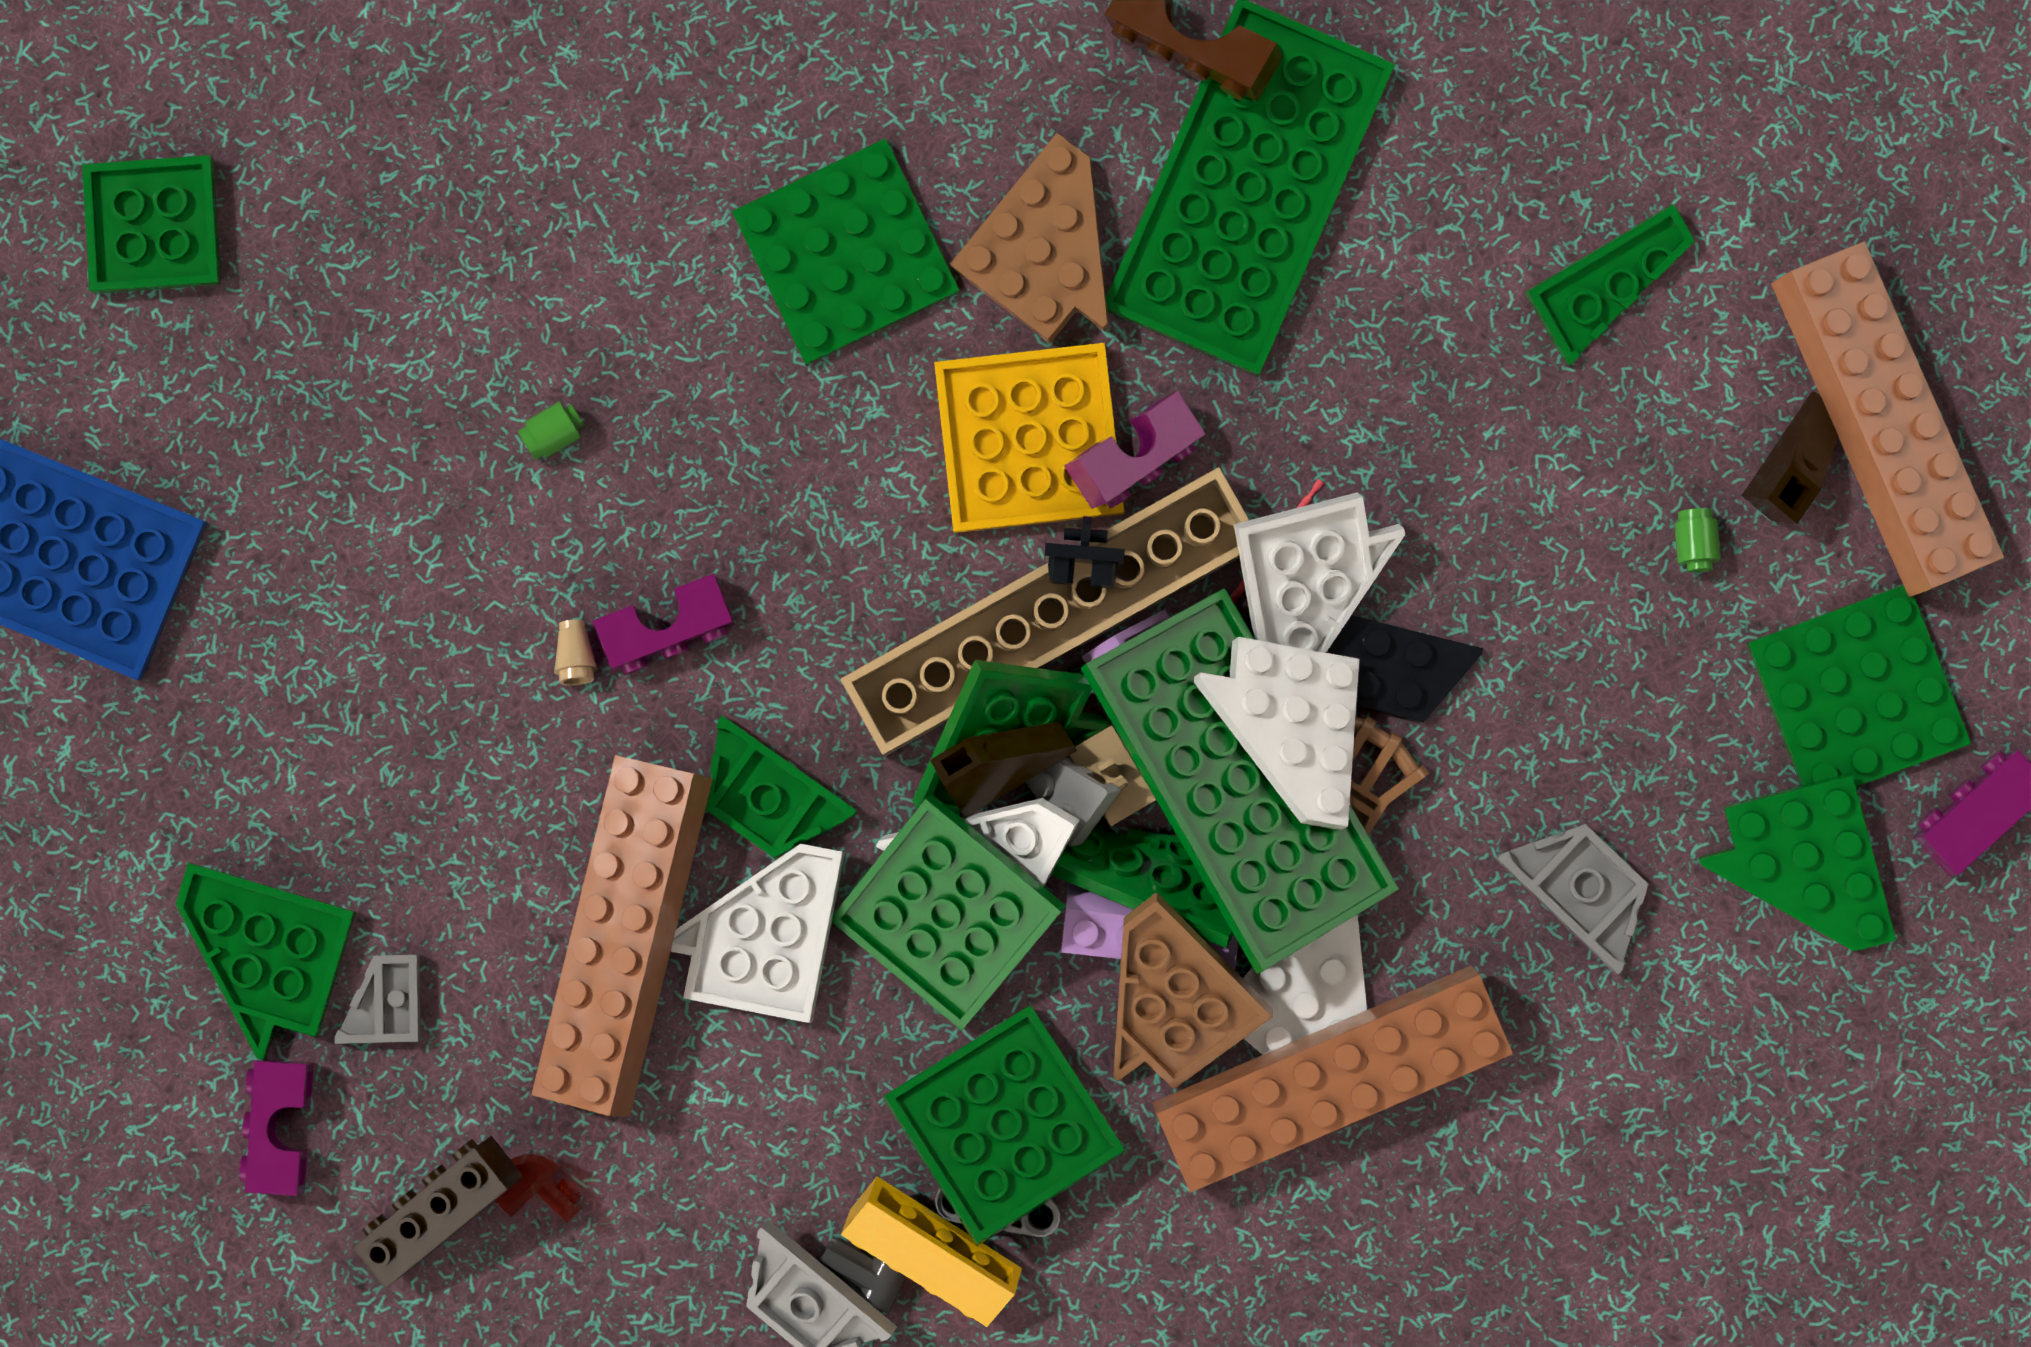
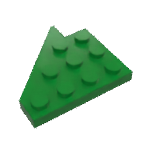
[912,660,1109,814]
[1699,773,1896,951]
[175,863,356,1060]

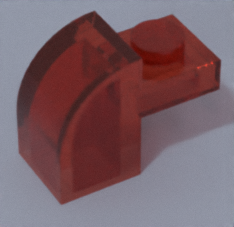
[495,1152,584,1223]

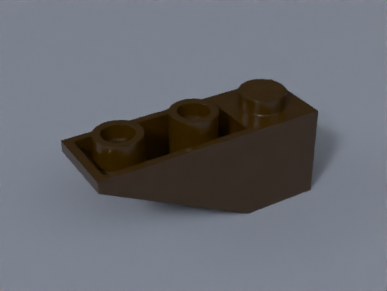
[1741,392,1838,524]
[930,721,1077,818]

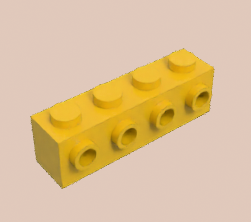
[841,1176,1022,1327]

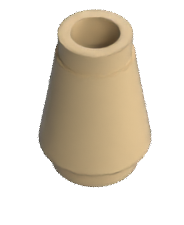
[554,620,597,686]

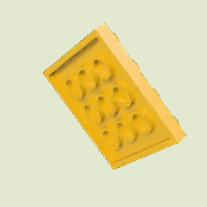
[934,343,1124,533]

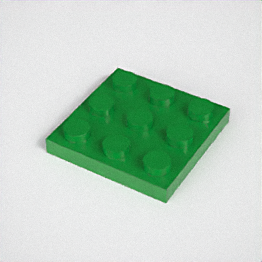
[82,155,221,294]

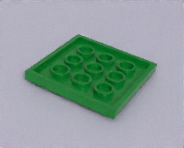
[732,138,960,366]
[1746,585,1971,787]
[832,793,1066,1031]
[883,1005,1125,1246]

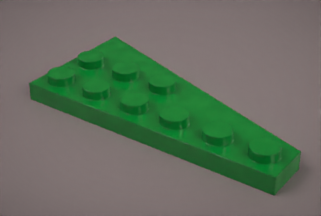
[1051,824,1234,948]

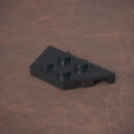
[1328,615,1483,723]

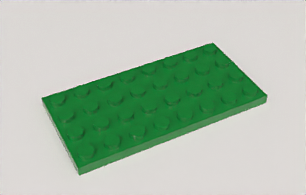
[1106,0,1395,377]
[1081,588,1399,974]

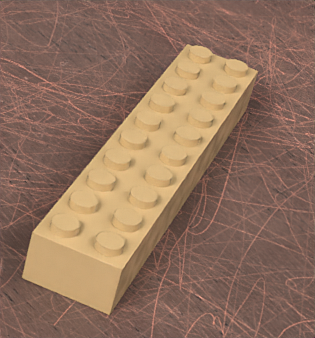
[840,467,1249,757]

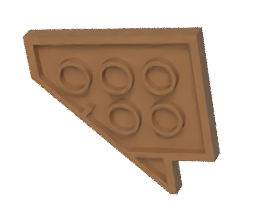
[950,133,1109,344]
[1113,893,1273,1089]

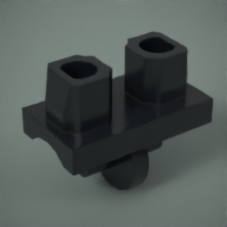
[1044,516,1124,588]

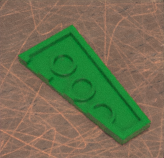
[1524,204,1695,366]

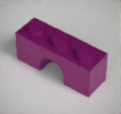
[1064,391,1205,509]
[593,573,735,675]
[239,1060,314,1196]

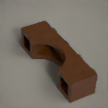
[1104,0,1283,102]

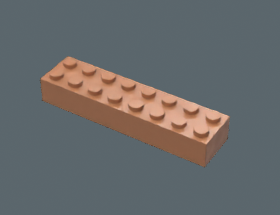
[1771,241,2004,597]
[531,755,713,1117]
[1152,966,1513,1193]

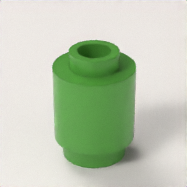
[518,401,585,460]
[1674,508,1721,573]

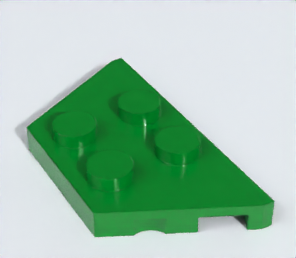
[705,715,858,859]

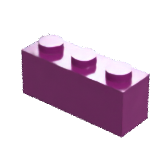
[1913,750,2031,876]

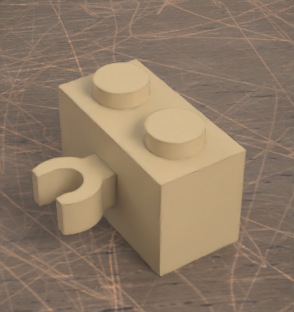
[1068,725,1156,827]

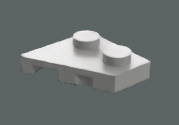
[1026,757,1120,847]
[335,954,421,1044]

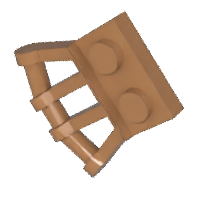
[1350,716,1429,836]

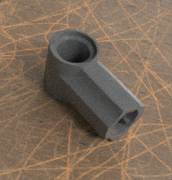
[819,1236,907,1313]

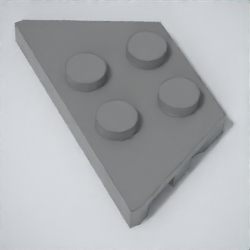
[1495,824,1649,974]
[746,1219,897,1347]

